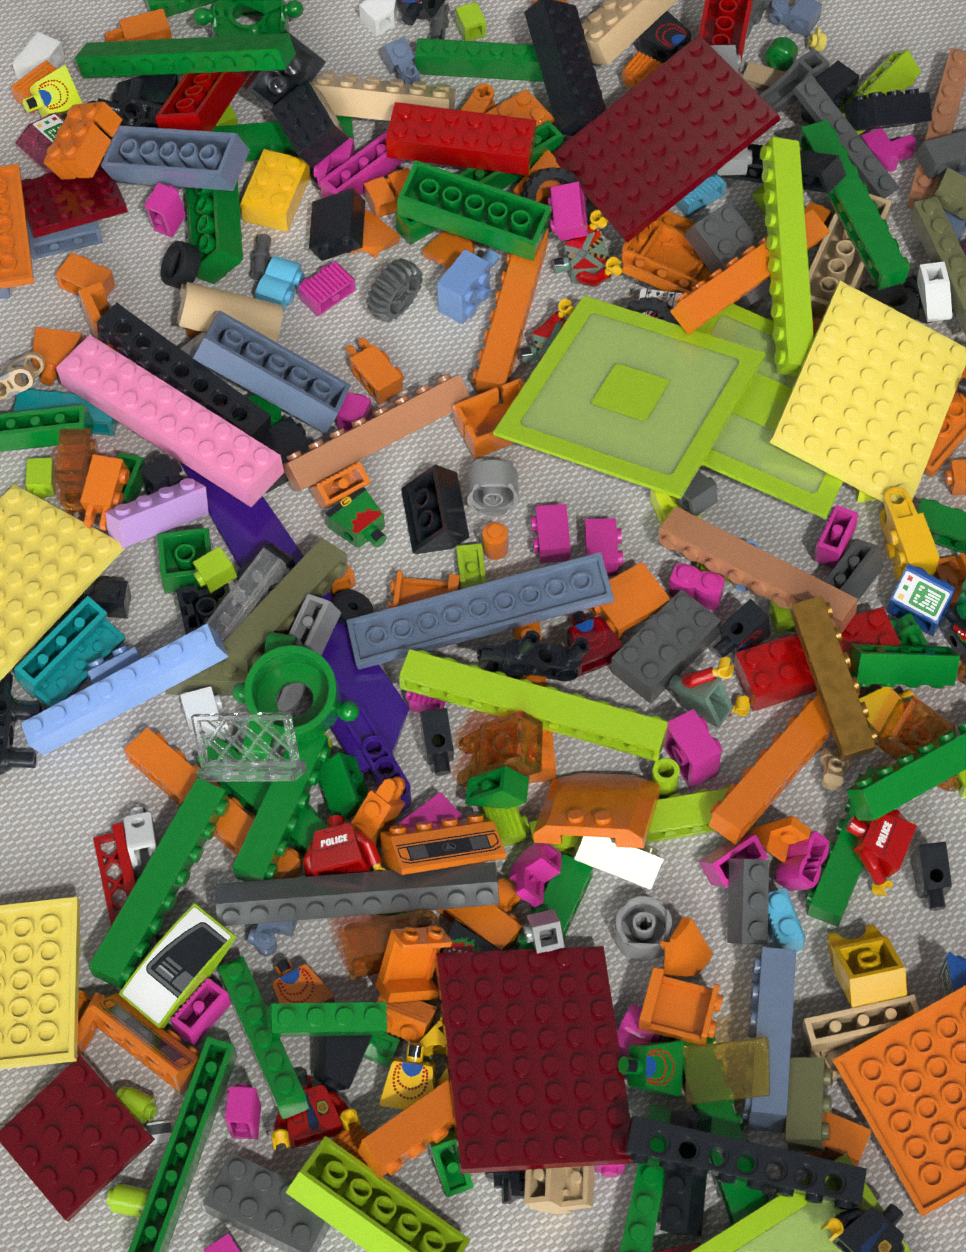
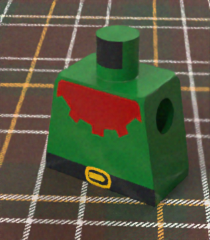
[325,487,387,547]

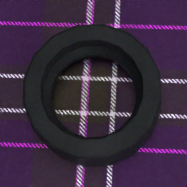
[161,241,201,289]

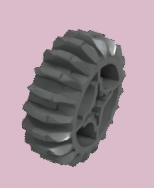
[367,258,423,323]

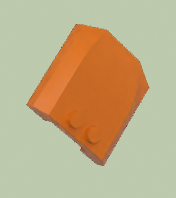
[621,211,712,295]
[533,773,660,849]

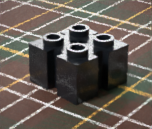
[176,583,238,641]

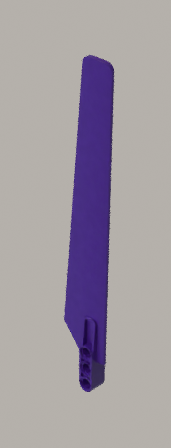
[179,461,412,811]

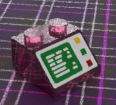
[15,112,65,172]

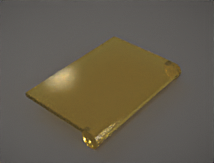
[683,1036,770,1105]

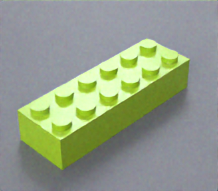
[285,1136,471,1252]

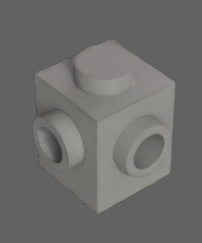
[524,909,565,954]

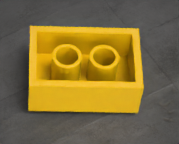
[240,149,310,232]

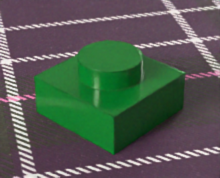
[363,1033,400,1068]

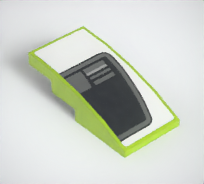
[119,903,237,1028]

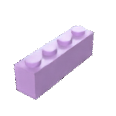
[105,479,209,548]

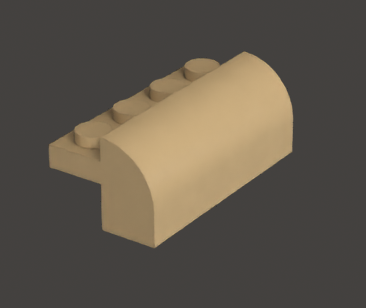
[177,282,283,342]
[802,994,920,1080]
[524,1166,594,1214]

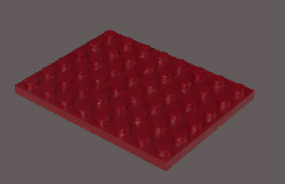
[552,35,781,243]
[435,946,635,1174]

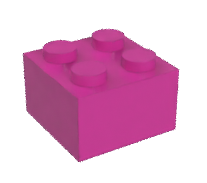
[663,709,722,789]

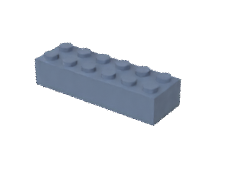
[101,126,249,191]
[193,310,351,433]
[742,947,797,1133]

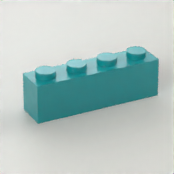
[13,389,118,436]

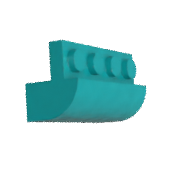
[14,596,126,708]

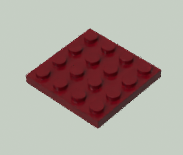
[22,159,128,238]
[0,1055,155,1222]

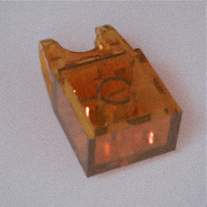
[56,429,101,522]
[875,695,959,792]
[457,711,543,787]
[339,910,439,980]

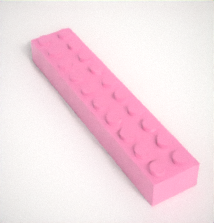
[56,335,284,507]

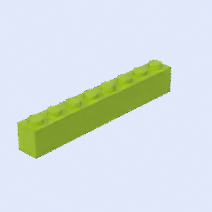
[529,784,732,857]

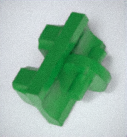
[890,613,929,646]

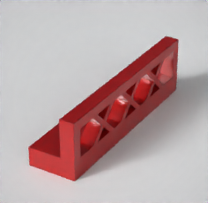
[93,822,137,926]

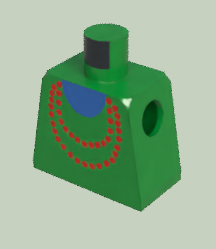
[618,1040,684,1097]

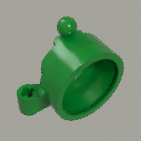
[193,0,304,37]
[232,632,359,763]

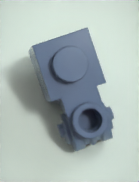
[770,0,822,37]
[381,37,420,84]
[248,920,298,956]

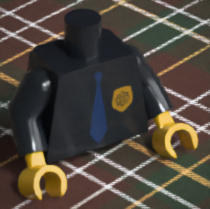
[820,1204,905,1252]

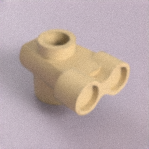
[820,748,853,791]

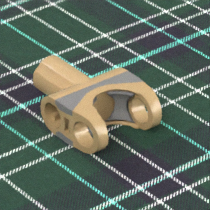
[0,352,46,399]

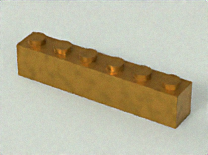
[790,595,878,762]

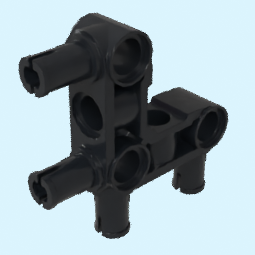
[97,78,163,159]
[477,630,590,681]
[0,673,42,775]

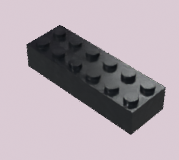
[524,0,606,136]

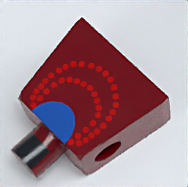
[566,611,623,677]

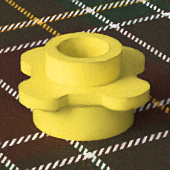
[808,27,827,52]

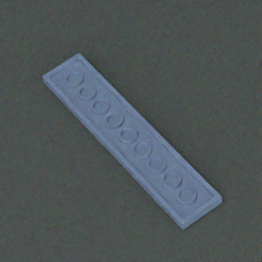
[346,552,614,670]

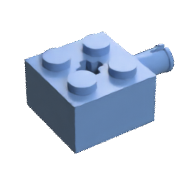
[437,249,499,325]

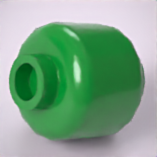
[765,37,798,71]

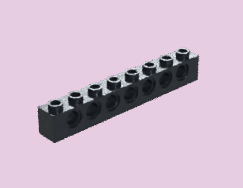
[97,302,271,441]
[623,1116,867,1210]

